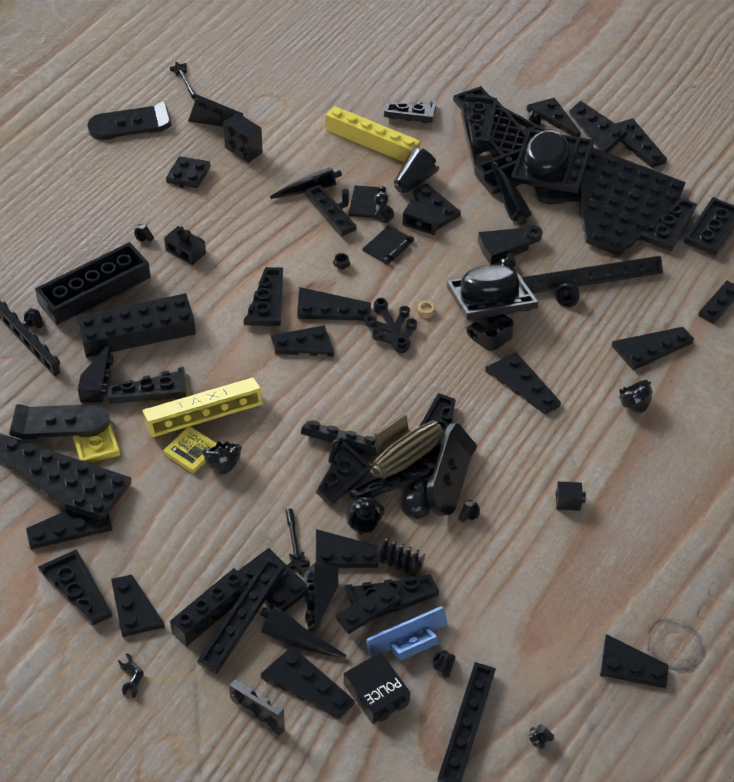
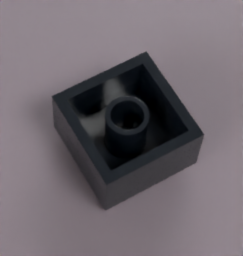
[223,113,263,163]

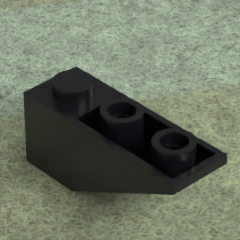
[77,346,114,403]
[304,563,339,631]

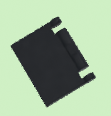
[348,185,386,219]
[362,225,415,265]

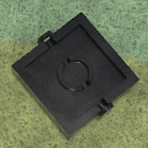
[166,156,211,188]

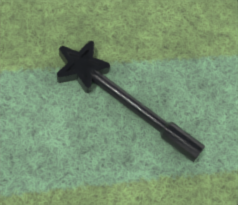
[170,61,197,99]
[285,508,310,574]

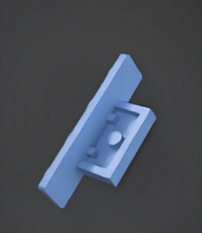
[366,606,447,661]

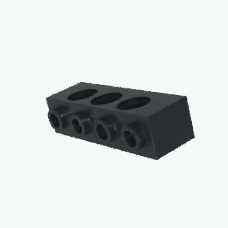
[170,568,249,647]

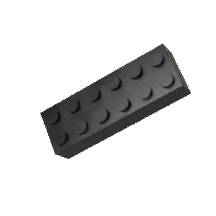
[35,242,151,325]
[76,293,196,358]

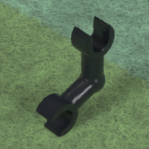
[118,653,144,699]

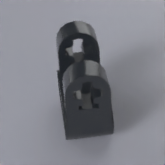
[466,314,513,351]

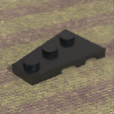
[384,100,436,123]
[414,183,461,230]
[271,325,334,357]
[316,441,372,507]
[316,529,379,568]
[600,634,669,688]

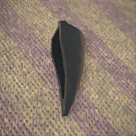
[491,161,532,224]
[270,167,342,199]
[260,607,347,658]

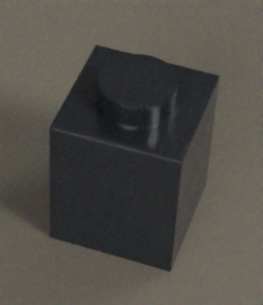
[555,481,586,511]

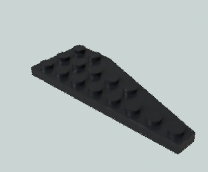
[0,433,131,522]

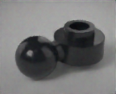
[375,192,394,223]

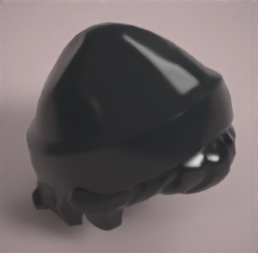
[619,379,653,413]
[202,441,242,474]
[346,497,385,535]

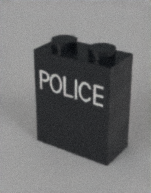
[343,652,410,724]

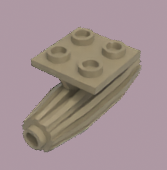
[372,413,444,479]

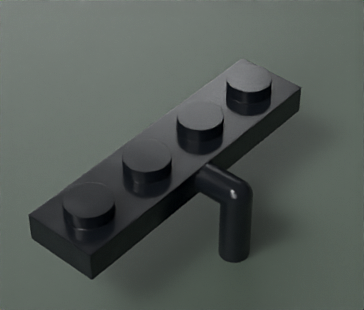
[305,184,356,237]
[301,420,377,463]

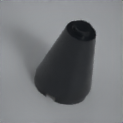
[394,147,439,193]

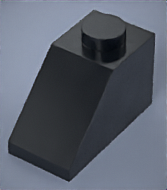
[402,200,437,235]

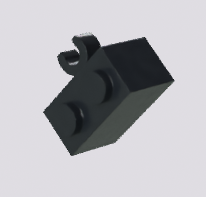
[164,226,206,266]

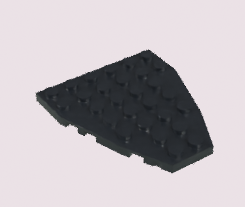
[580,147,686,255]

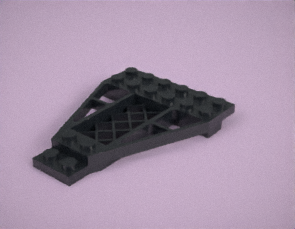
[453,86,546,195]

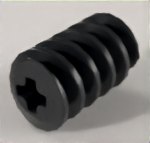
[379,537,425,576]

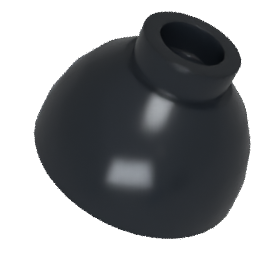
[555,283,580,308]

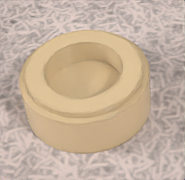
[417,301,435,319]

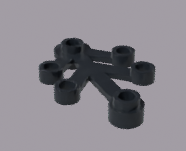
[365,298,417,353]

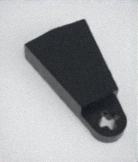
[478,225,543,265]

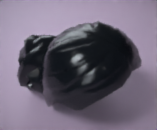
[401,479,431,519]

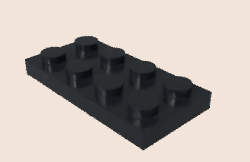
[684,197,734,256]

